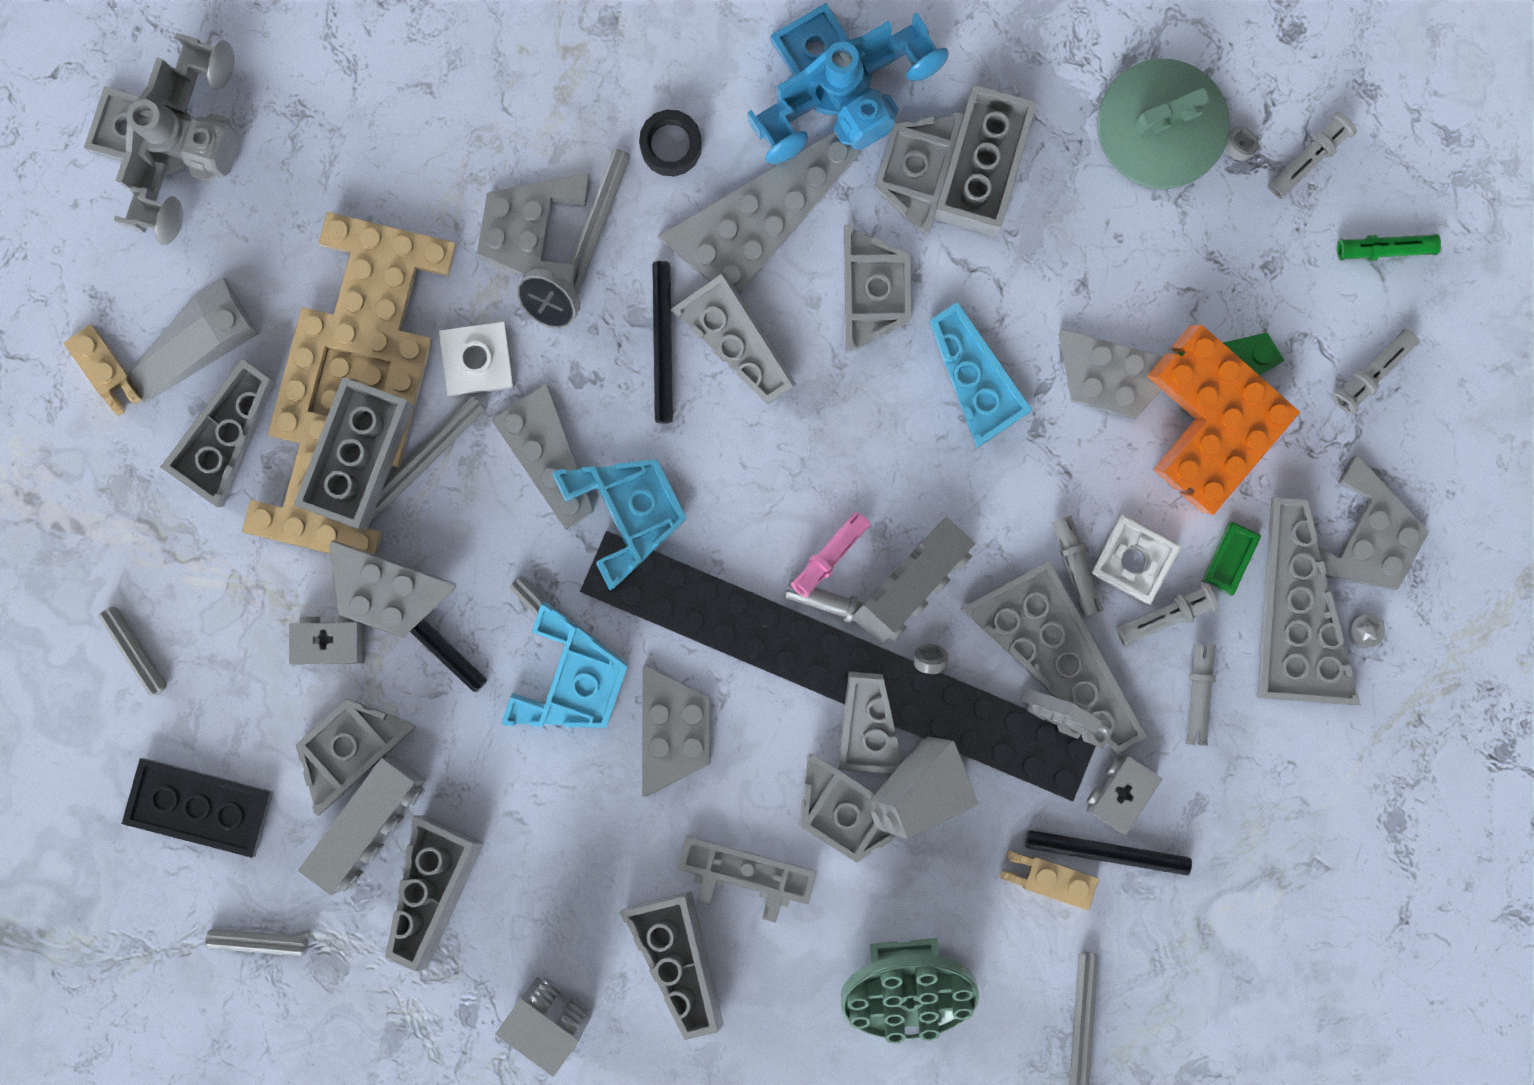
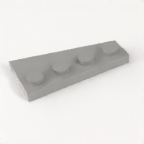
[671,273,797,403]
[492,383,594,530]

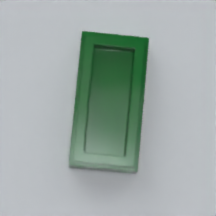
[1201,521,1261,596]

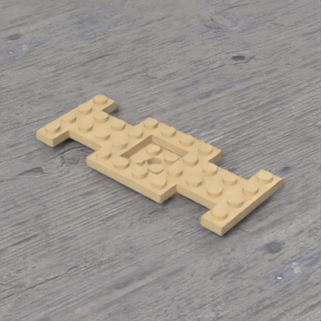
[242,212,457,555]

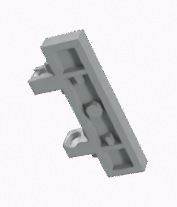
[1020,688,1113,749]
[678,836,817,923]

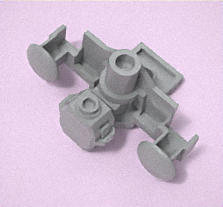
[84,33,239,245]

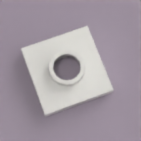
[439,322,514,397]
[1091,515,1181,605]

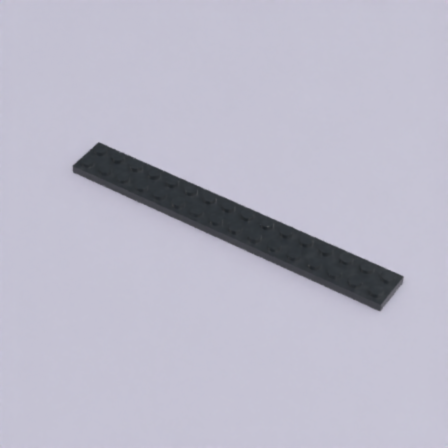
[580,531,1096,802]

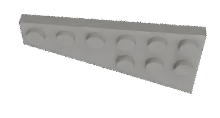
[658,132,860,294]
[1257,497,1361,706]
[960,560,1147,754]

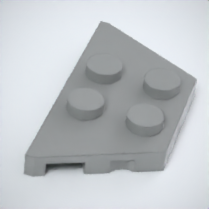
[874,112,964,235]
[844,225,912,353]
[1059,329,1163,419]
[329,540,457,638]
[642,666,710,796]
[296,699,416,816]
[799,752,896,863]

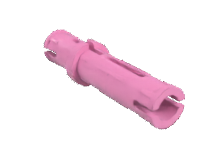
[791,512,870,598]

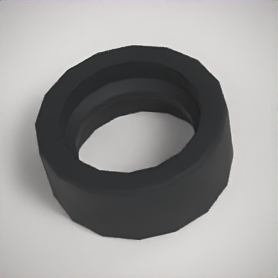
[639,109,702,177]

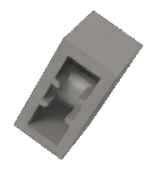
[289,616,364,665]
[1086,755,1163,836]

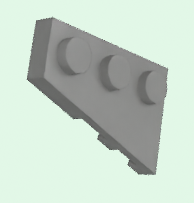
[838,672,902,774]

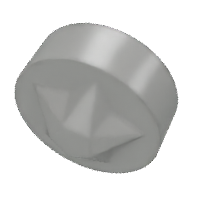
[1225,126,1259,161]
[1348,614,1385,648]
[914,644,948,674]

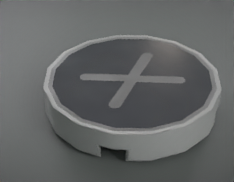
[517,269,581,329]

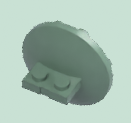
[1097,59,1230,189]
[841,938,979,1044]

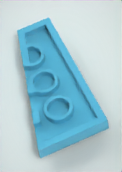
[929,302,1032,448]

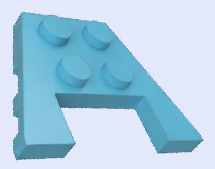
[553,459,687,590]
[501,601,629,728]

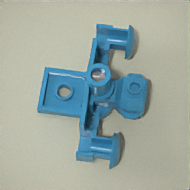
[748,3,949,164]

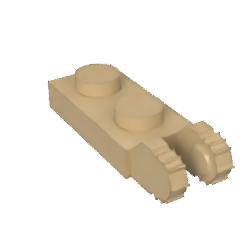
[63,324,142,417]
[999,850,1099,911]

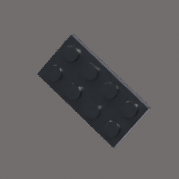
[121,758,273,858]

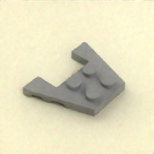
[477,173,590,288]
[1318,456,1429,590]

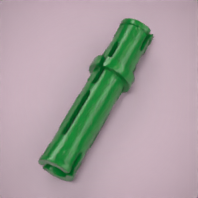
[1336,234,1441,261]

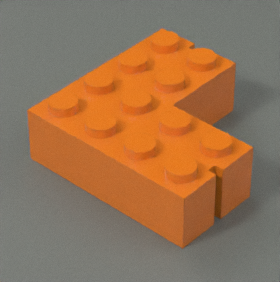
[1147,325,1300,515]

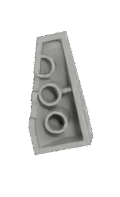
[127,278,259,403]

